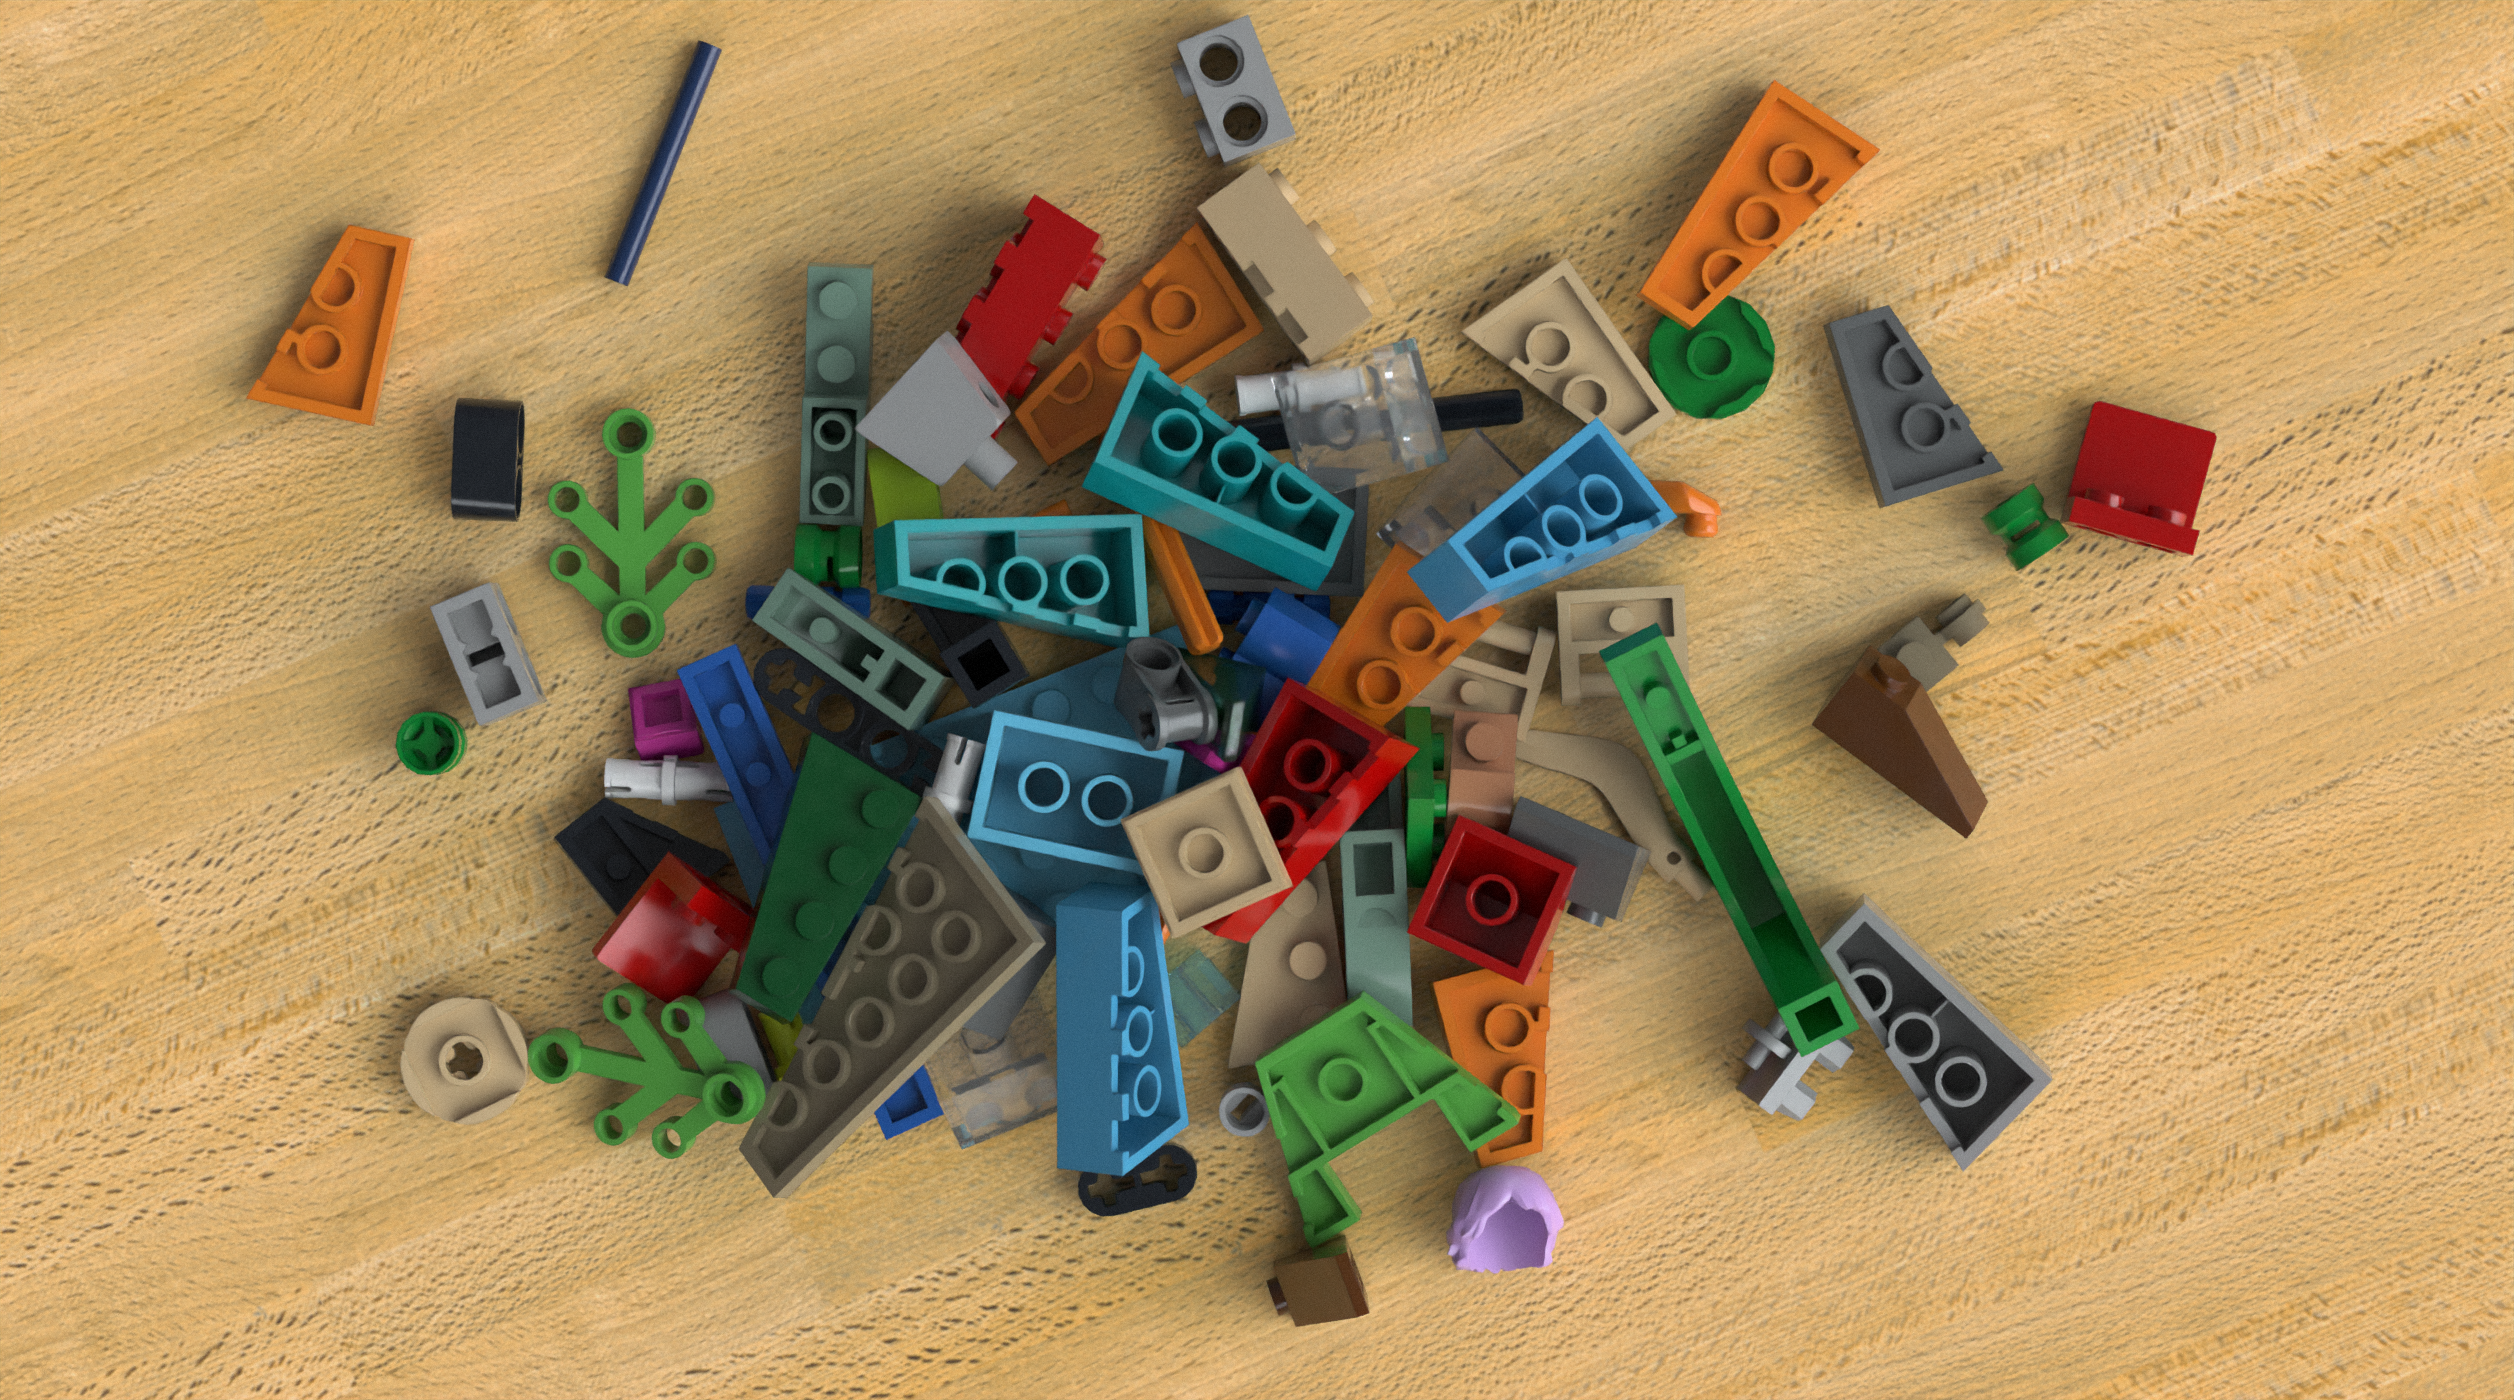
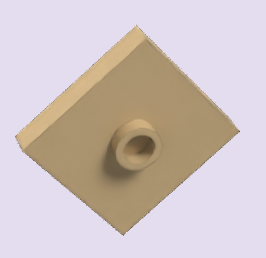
[1120,767,1293,939]

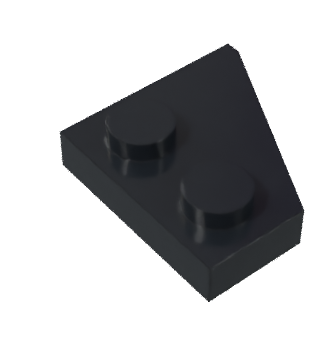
[554,797,730,918]

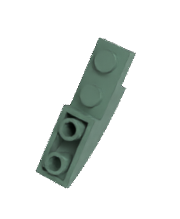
[799,262,874,526]
[1339,772,1413,1026]

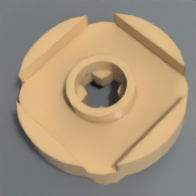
[400,996,530,1125]

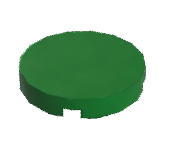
[1648,295,1775,420]

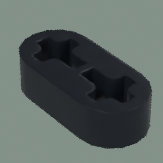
[1078,1143,1197,1217]

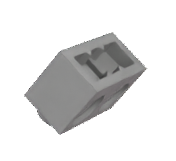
[1170,15,1296,168]
[430,582,547,726]

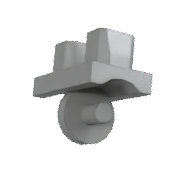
[1737,1012,1854,1121]

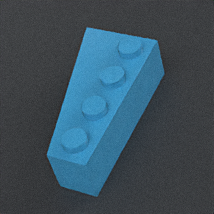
[1407,417,1677,623]
[1056,881,1189,1176]

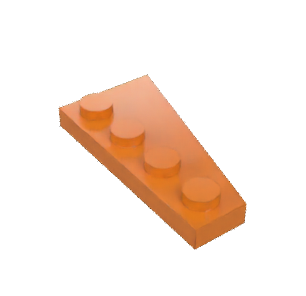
[1014,222,1265,467]

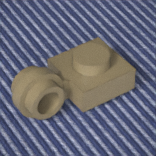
[1876,593,1989,692]

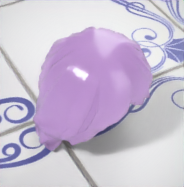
[1446,1165,1564,1274]

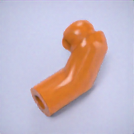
[1648,480,1722,538]

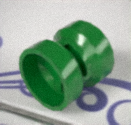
[1980,483,2069,571]
[794,523,863,588]
[396,711,468,775]

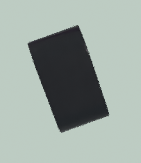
[451,398,525,522]

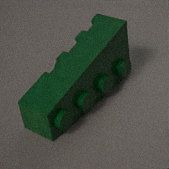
[728,732,923,1025]

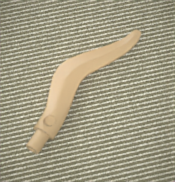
[1515,730,1714,902]

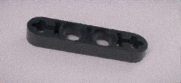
[754,648,971,797]

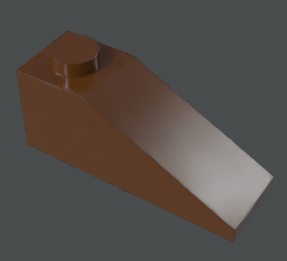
[1811,645,1988,839]
[1266,1235,1370,1327]

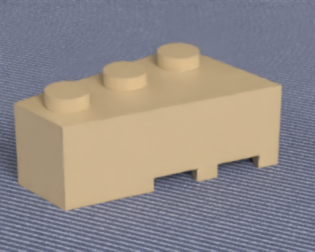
[1197,162,1374,367]

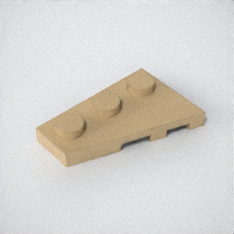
[1461,258,1677,451]
[1228,860,1347,1069]

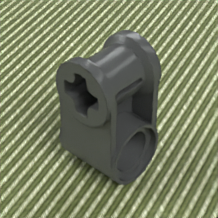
[1113,637,1218,752]

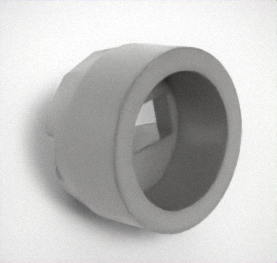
[1219,1082,1270,1137]

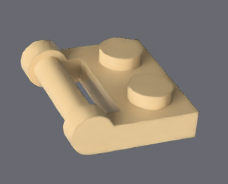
[1555,584,1690,706]
[1406,620,1558,741]

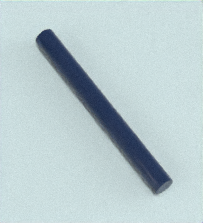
[604,40,722,287]

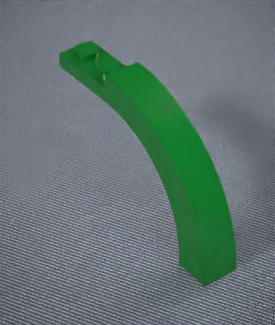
[1599,622,1860,1057]

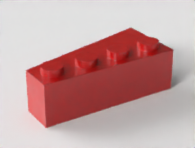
[955,194,1107,441]
[1202,678,1420,944]

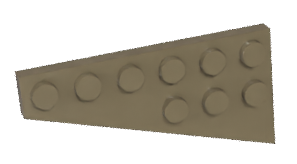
[739,796,1046,1198]

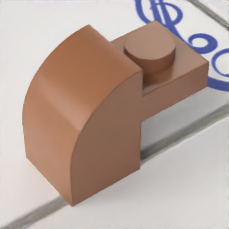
[1444,710,1518,847]

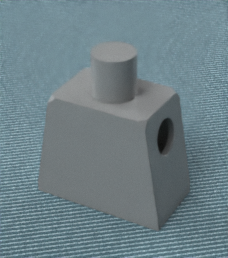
[855,331,1018,490]

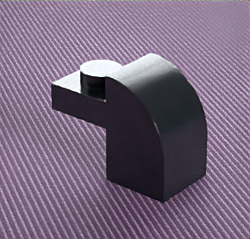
[910,602,1030,709]

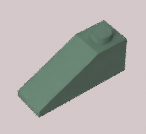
[752,568,956,730]

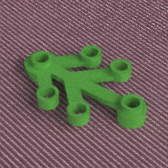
[548,408,717,658]
[528,983,766,1159]

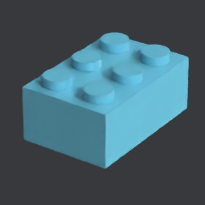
[967,710,1185,875]

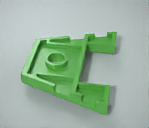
[1255,990,1521,1249]

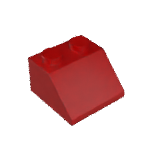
[1406,815,1578,986]

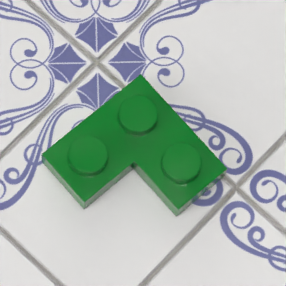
[1404,707,1446,888]

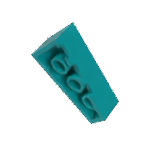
[1081,351,1355,591]
[873,514,1150,648]

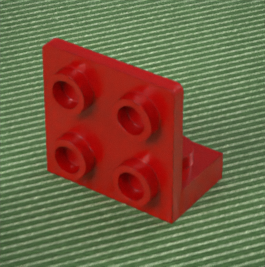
[2060,401,2217,557]
[592,851,754,1010]

